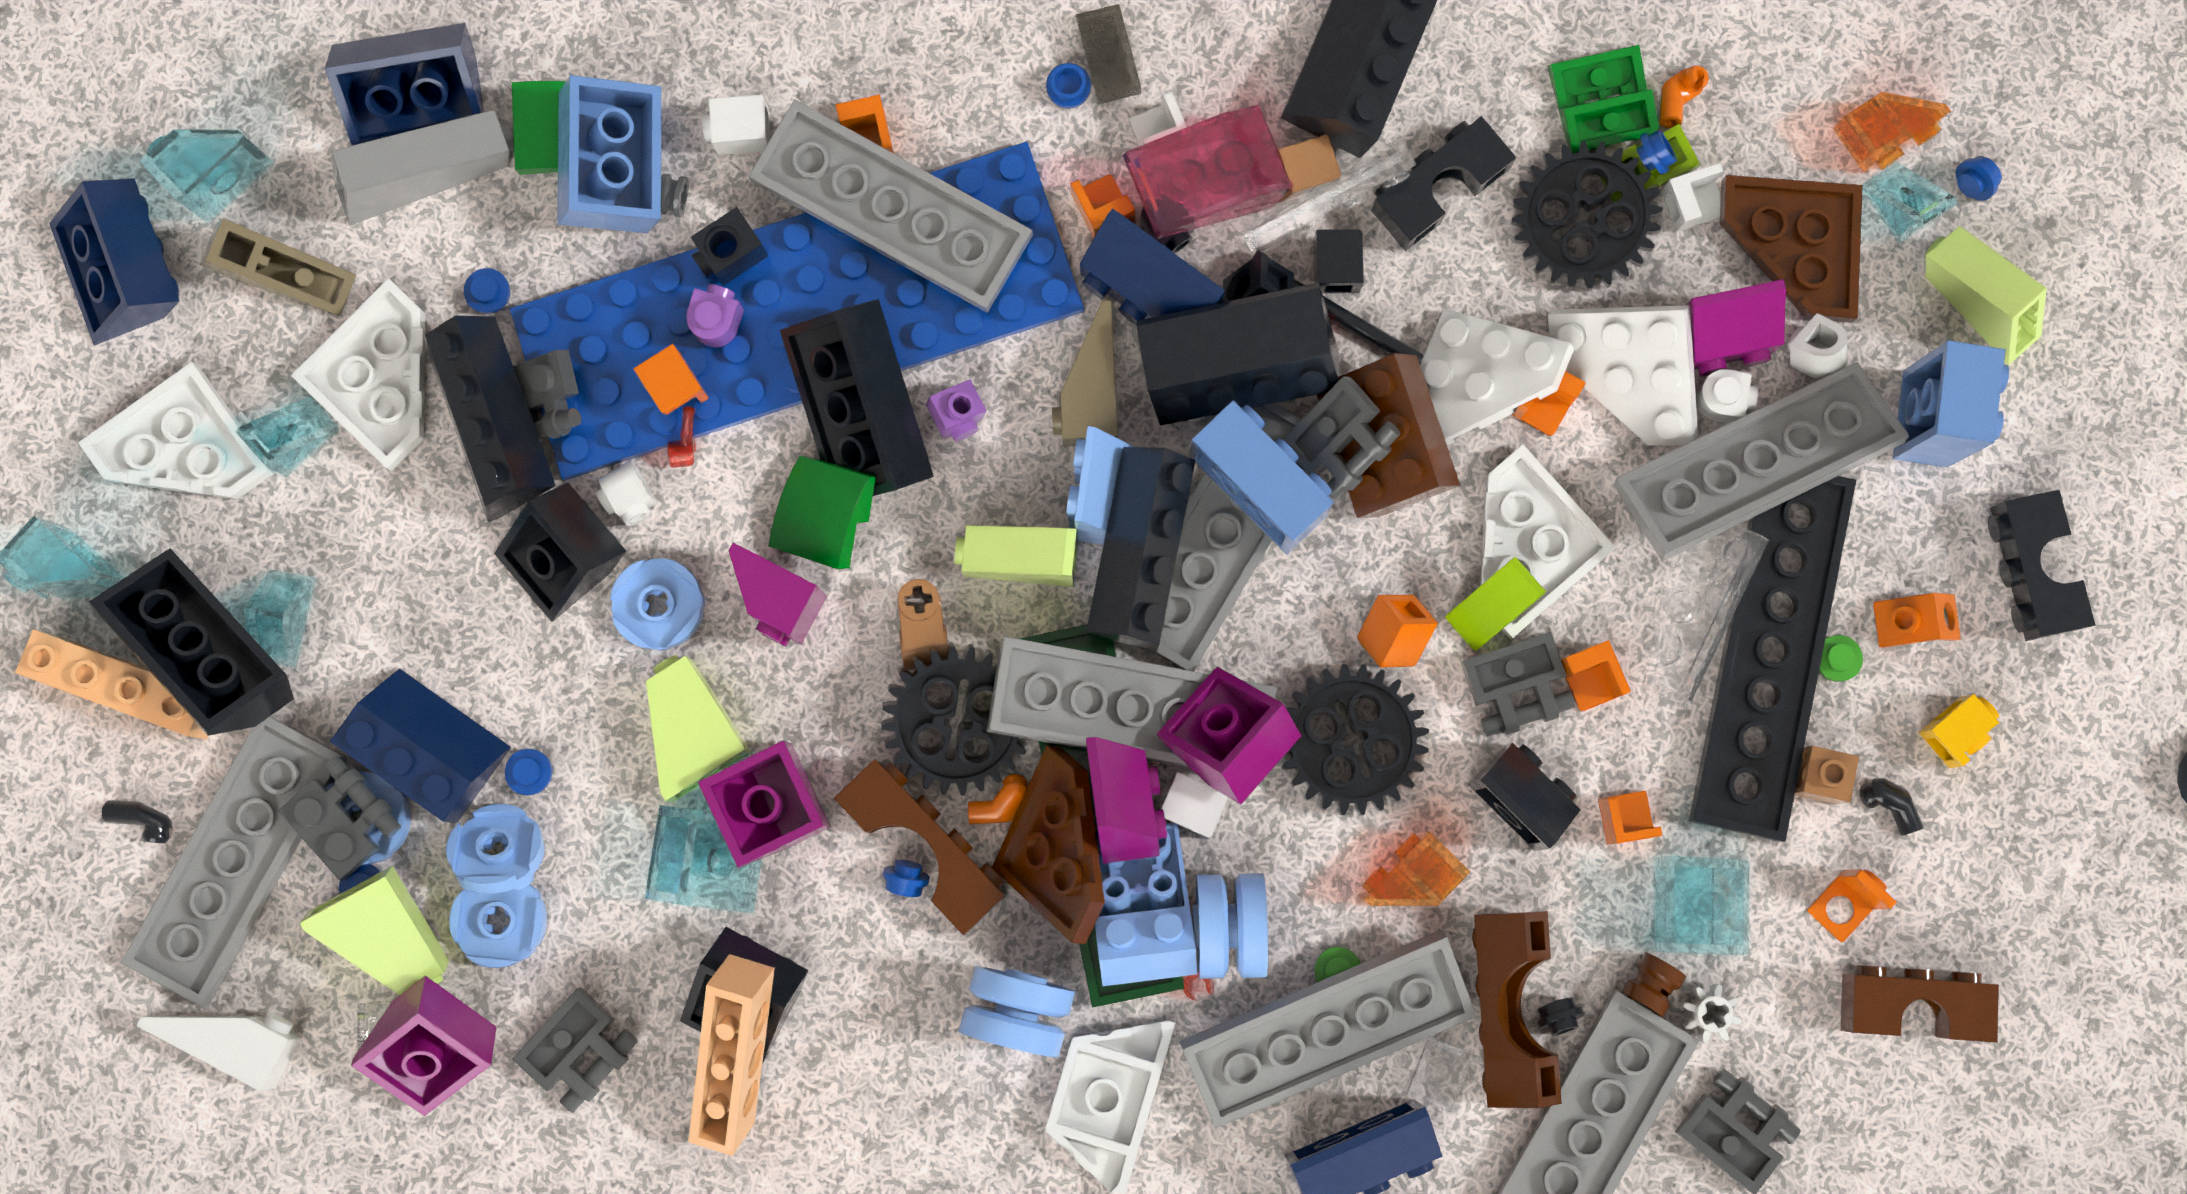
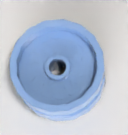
[1192,873,1268,979]
[958,966,1075,1058]

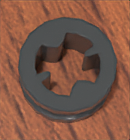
[661,173,689,217]

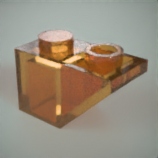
[1833,92,1951,172]
[1360,832,1471,906]

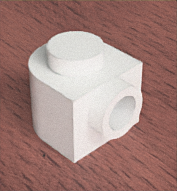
[1788,313,1847,379]
[1696,369,1758,423]
[596,460,658,526]

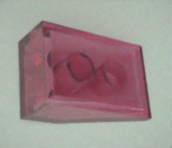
[1123,105,1294,239]

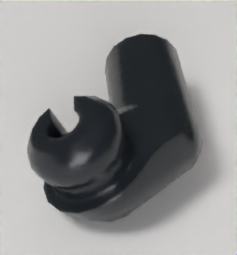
[1859,778,1924,836]
[102,800,173,844]

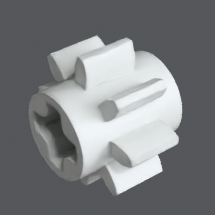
[1678,984,1742,1043]

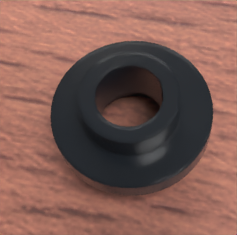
[1537,997,1585,1036]

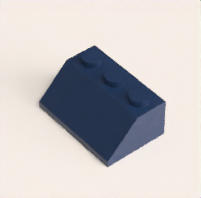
[325,23,484,146]
[49,178,180,345]
[1080,208,1225,325]
[330,668,511,823]
[1284,1099,1443,1194]

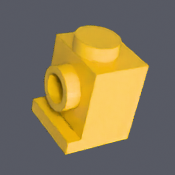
[1918,694,2000,768]

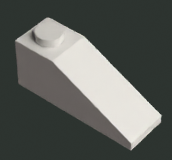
[136,1013,302,1092]

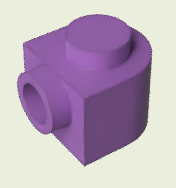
[686,284,744,347]
[926,379,987,442]

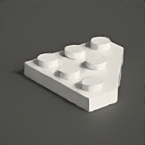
[291,278,425,471]
[1548,305,1698,446]
[1420,308,1574,446]
[78,362,274,500]
[1480,444,1616,640]

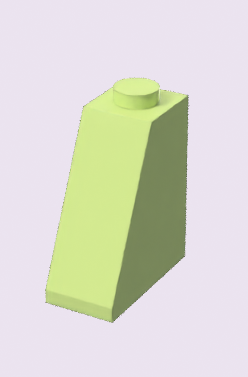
[1925,226,2047,365]
[954,525,1078,587]
[646,655,751,803]
[300,865,449,995]

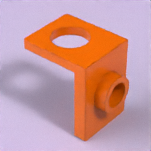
[1873,593,1961,648]
[1807,869,1897,942]

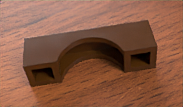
[834,759,1006,935]
[1472,911,1562,1108]

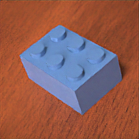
[557,75,661,234]
[1892,340,2009,468]
[1190,400,1334,555]

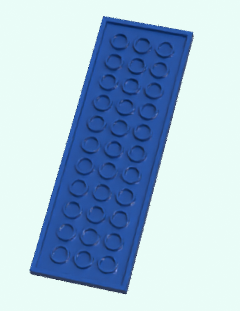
[509,141,1084,481]

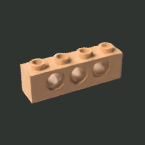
[15,629,208,740]
[688,954,775,1156]

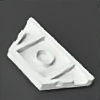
[1045,1020,1176,1194]

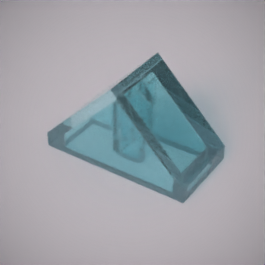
[1862,163,1957,244]
[236,397,339,477]
[244,569,316,668]

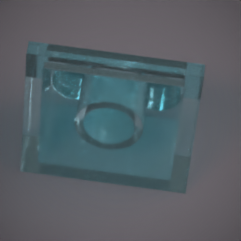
[139,129,275,223]
[0,516,125,600]
[644,805,762,913]
[1654,856,1750,955]

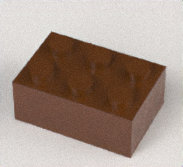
[1316,353,1460,518]

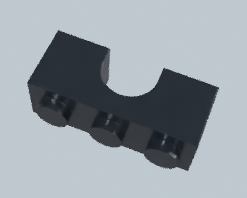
[1371,116,1516,252]
[1988,489,2096,642]

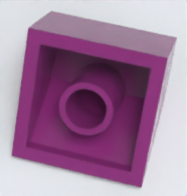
[1686,279,1786,376]
[728,542,827,647]
[1157,666,1301,805]
[1086,737,1167,864]
[698,740,831,868]
[351,975,497,1116]

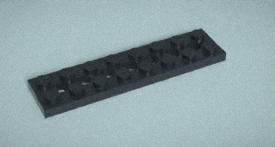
[1688,476,1856,843]

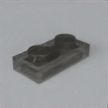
[1076,4,1141,105]

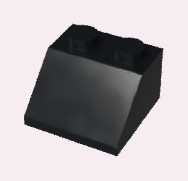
[494,482,626,622]
[1467,743,1581,851]
[680,927,809,1064]

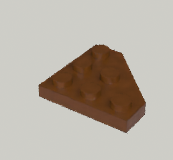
[1720,175,1863,323]
[992,745,1105,944]

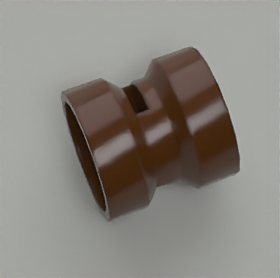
[1621,952,1687,1018]

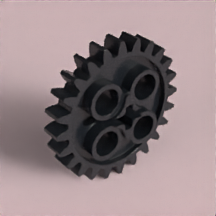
[1512,141,1663,291]
[881,643,1027,796]
[1281,664,1429,816]

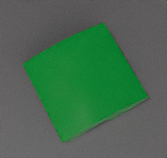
[1547,45,1659,153]
[511,81,566,175]
[768,455,876,570]

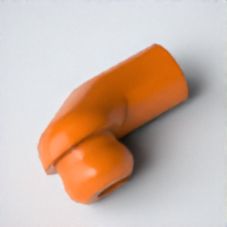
[1660,65,1709,128]
[968,774,1028,825]

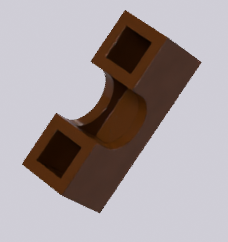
[1840,965,1999,1043]

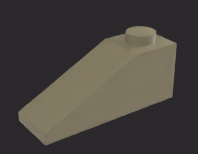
[200,218,356,316]
[1052,300,1118,447]

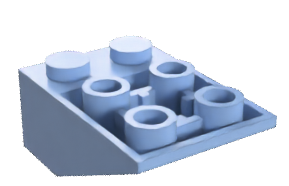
[1067,426,1134,545]
[1095,823,1197,986]

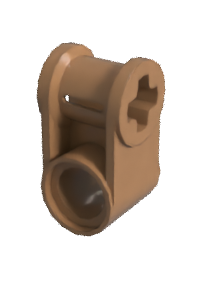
[898,579,948,670]

